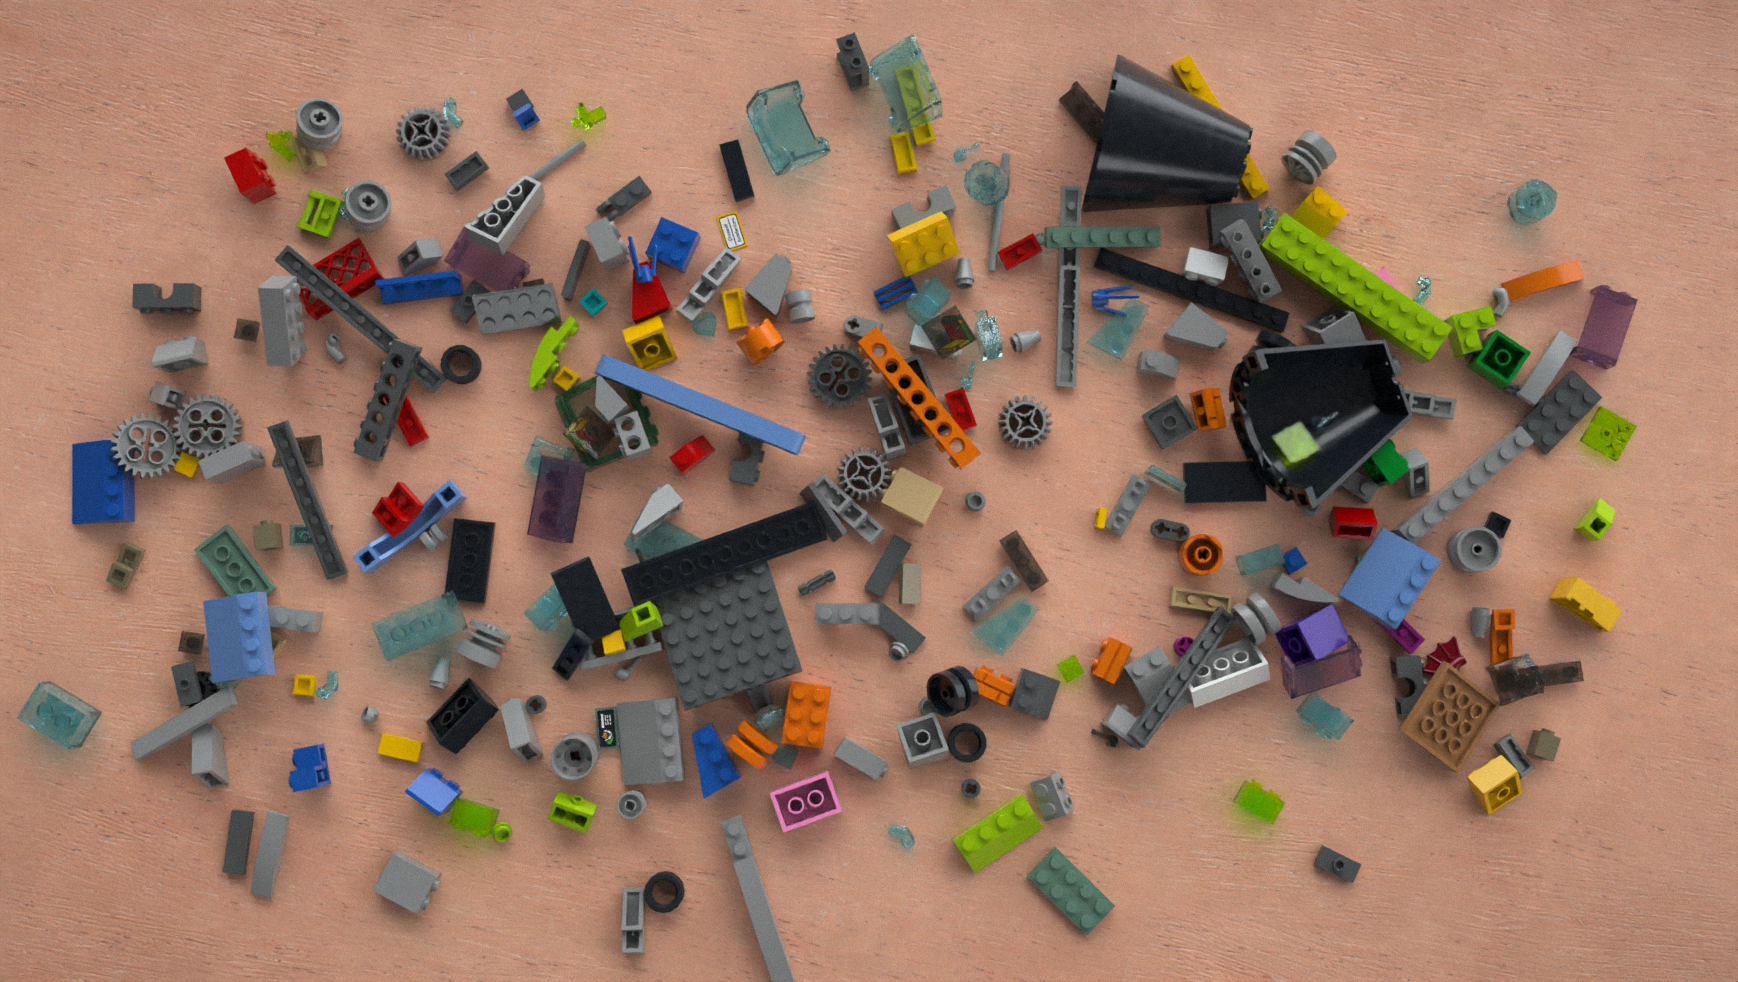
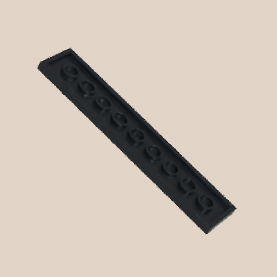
[621,501,827,607]

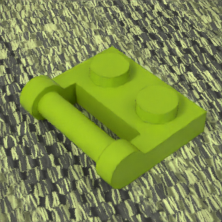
[296,190,344,239]

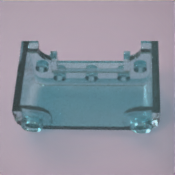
[868,34,942,133]
[746,80,831,176]

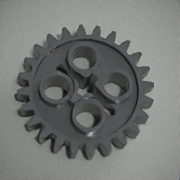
[807,344,872,410]

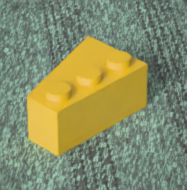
[1549,577,1622,632]

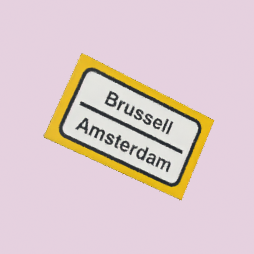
[716,211,748,251]

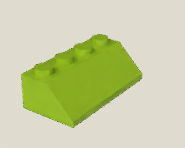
[953,793,1043,873]

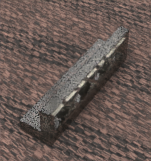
[1059,81,1104,144]

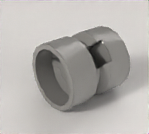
[785,289,815,324]
[617,790,647,820]

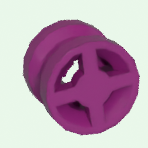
[1173,637,1194,657]

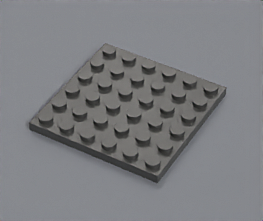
[652,561,803,711]

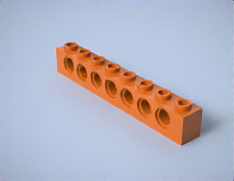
[857,326,981,470]

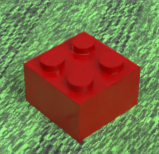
[224,147,277,204]

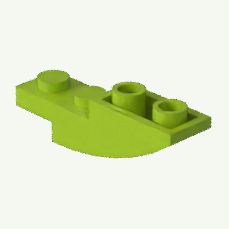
[529,316,580,391]

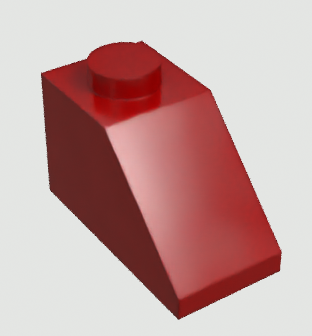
[669,435,715,475]

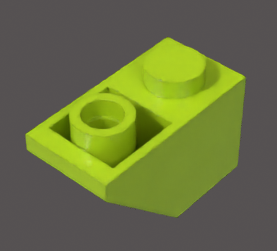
[1573,497,1616,541]
[619,601,663,642]

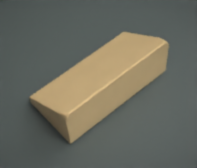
[292,134,328,174]

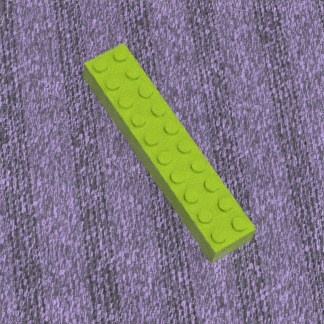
[1259,213,1453,364]

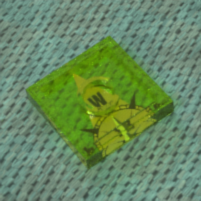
[1580,406,1637,461]

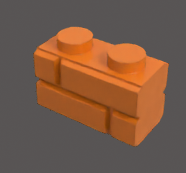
[1190,388,1227,433]
[1090,637,1133,685]
[973,665,1015,707]

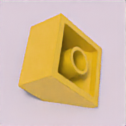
[1290,185,1348,239]
[622,315,678,371]
[1467,755,1523,815]

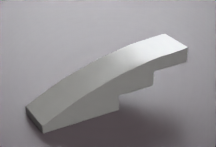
[676,247,742,324]
[1516,330,1577,406]
[1404,389,1456,420]
[815,474,886,545]
[250,810,289,898]

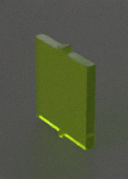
[1272,421,1321,466]

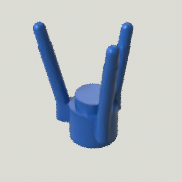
[628,236,658,283]
[1092,285,1139,317]

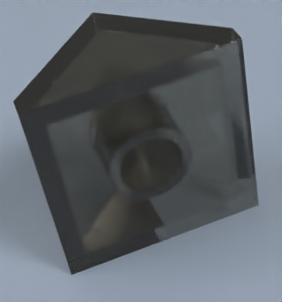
[272,435,323,470]

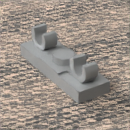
[1105,474,1151,537]
[963,566,1022,621]

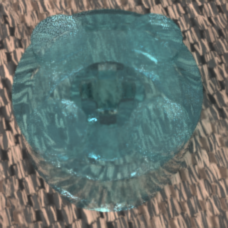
[964,160,1010,205]
[1507,179,1557,225]

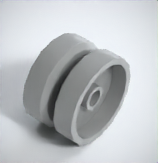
[296,98,343,150]
[345,180,391,231]
[1447,527,1502,573]
[1231,593,1281,646]

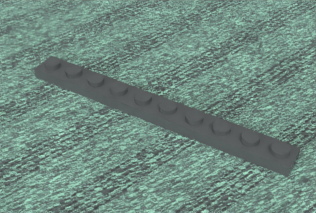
[274,245,448,393]

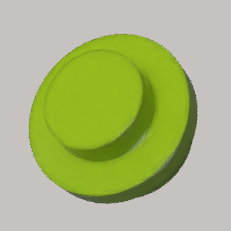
[491,822,512,842]

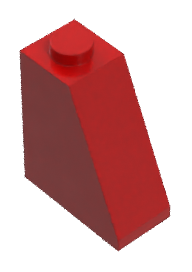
[632,261,673,324]

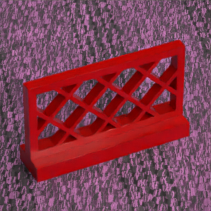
[297,237,385,321]

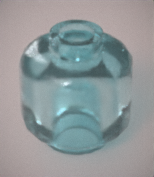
[754,704,785,735]

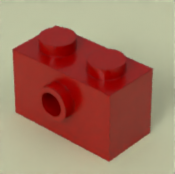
[1328,506,1378,540]

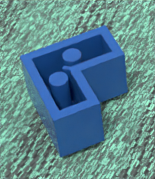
[288,744,331,792]

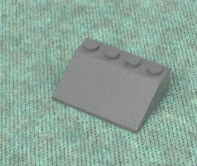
[617,697,685,785]

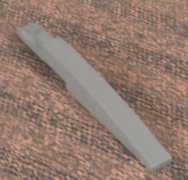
[1056,185,1082,387]
[721,815,795,982]

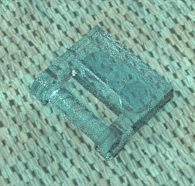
[523,435,575,483]

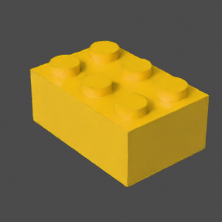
[886,211,960,277]

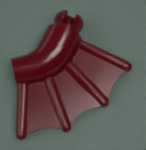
[1422,636,1467,675]

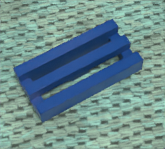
[874,276,918,310]

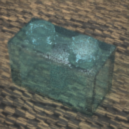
[1235,543,1285,576]

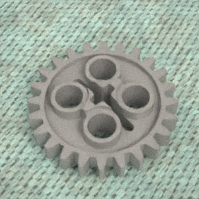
[172,393,243,459]
[110,413,182,479]

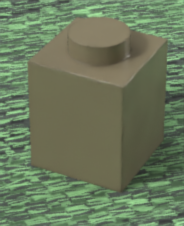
[253,520,283,551]
[1526,728,1561,762]

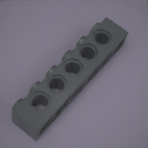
[353,339,422,462]

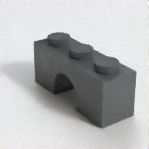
[132,283,202,314]
[729,433,765,487]
[1390,655,1427,719]

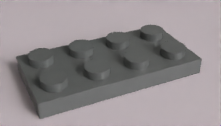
[472,283,561,334]
[1515,370,1602,455]

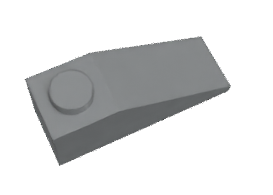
[631,483,683,542]

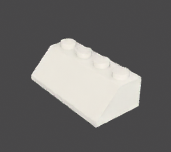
[1175,638,1271,708]

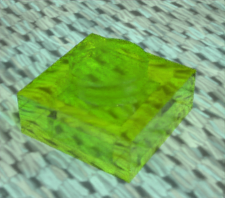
[1056,655,1085,682]

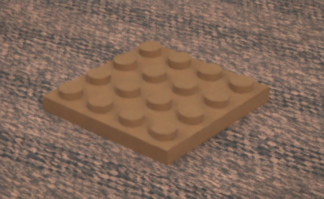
[1399,661,1501,773]

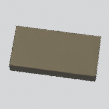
[899,563,921,604]

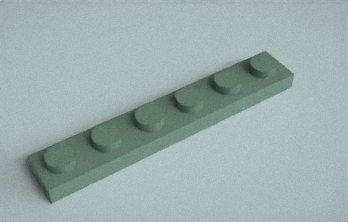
[1044,227,1161,248]

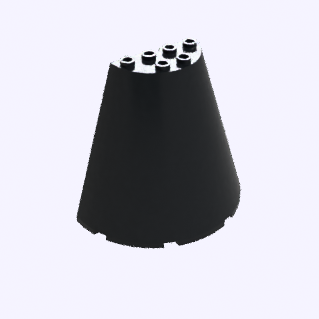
[1081,55,1253,212]
[1229,339,1413,509]

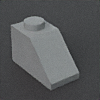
[397,238,443,275]
[1136,349,1179,379]
[149,382,186,409]
[1399,448,1430,498]

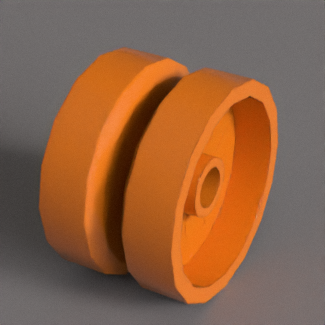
[726,719,779,770]

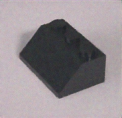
[426,678,499,755]

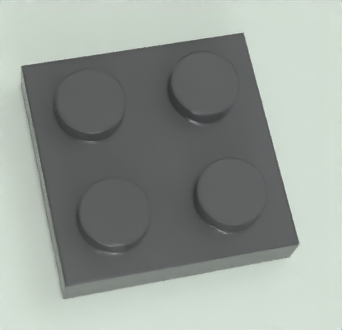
[1142,395,1197,450]

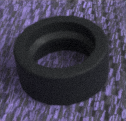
[440,345,482,384]
[947,723,986,763]
[644,871,685,913]

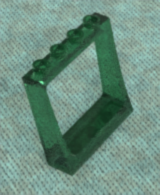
[554,375,659,473]

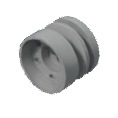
[1281,130,1337,185]
[456,619,511,668]
[551,732,599,780]

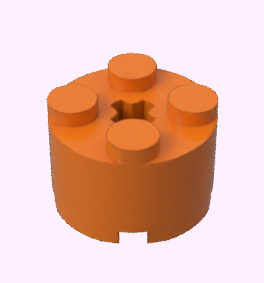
[736,319,785,365]
[1178,534,1223,576]

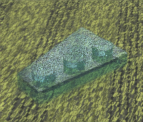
[1087,298,1150,360]
[970,596,1040,657]

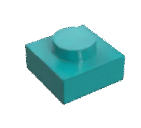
[579,288,608,317]

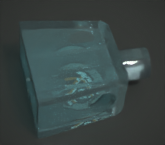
[975,310,1003,361]

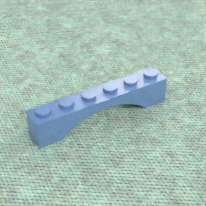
[353,480,468,574]

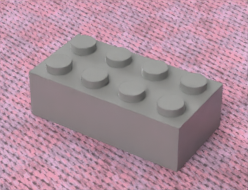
[258,275,307,367]

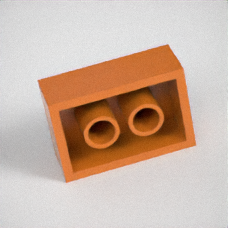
[781,681,831,749]

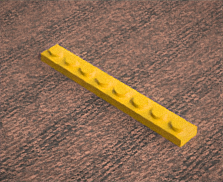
[1171,55,1270,200]

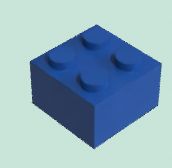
[645,217,700,274]

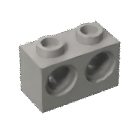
[612,411,652,461]

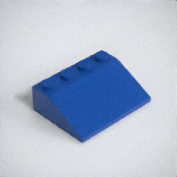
[72,440,135,524]

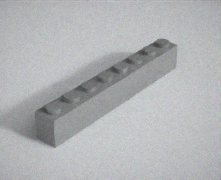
[1391,426,1535,544]

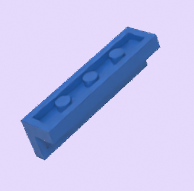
[375,270,463,305]

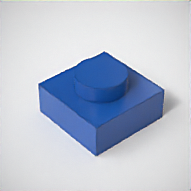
[512,103,540,131]
[1278,547,1307,575]

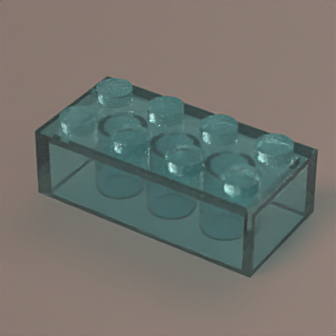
[371,590,468,661]

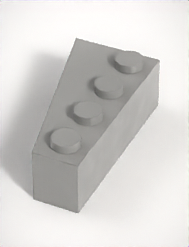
[464,175,545,256]

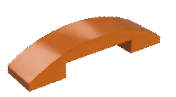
[1501,260,1584,302]
[1489,609,1517,691]

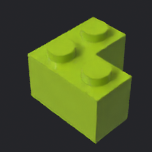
[1444,306,1496,358]

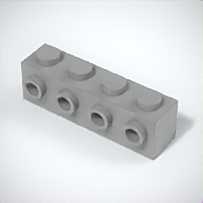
[1219,219,1282,303]

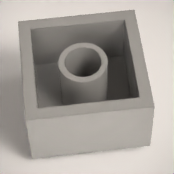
[585,217,629,272]

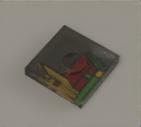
[921,305,977,361]
[563,406,615,461]

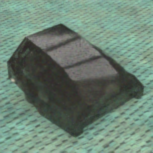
[1485,653,1544,706]

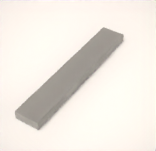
[131,686,238,761]

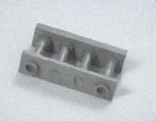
[571,607,664,671]

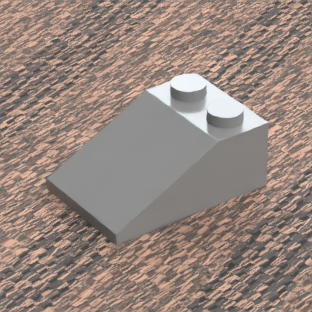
[1123,646,1191,716]

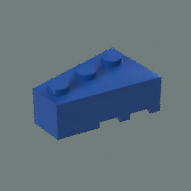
[692,723,742,798]

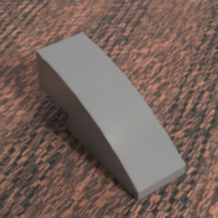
[868,393,906,460]
[1270,573,1339,603]
[621,888,645,955]

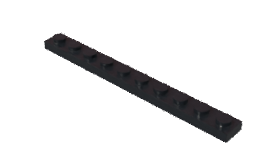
[1093,248,1290,333]

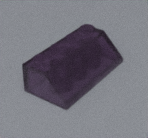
[527,455,587,543]

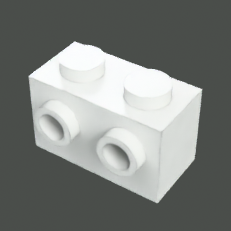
[1181,247,1229,286]

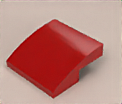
[372,482,424,537]

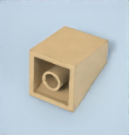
[879,467,944,527]

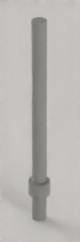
[987,153,1010,272]

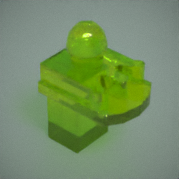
[571,102,606,130]
[265,130,296,162]

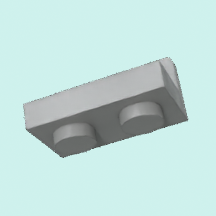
[1030,771,1073,822]

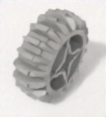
[396,106,451,160]
[998,395,1053,450]
[837,446,891,501]

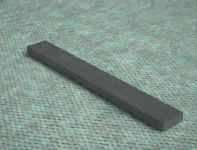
[267,420,348,580]
[1126,607,1236,748]

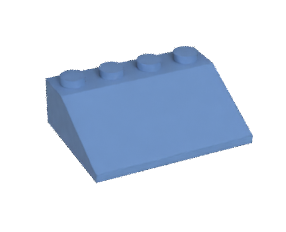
[1338,528,1441,629]
[203,592,275,683]

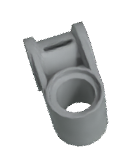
[844,315,884,339]

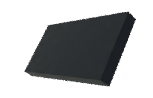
[1183,461,1267,503]
[444,518,496,603]
[550,556,621,641]

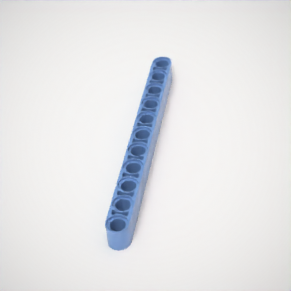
[595,354,806,455]

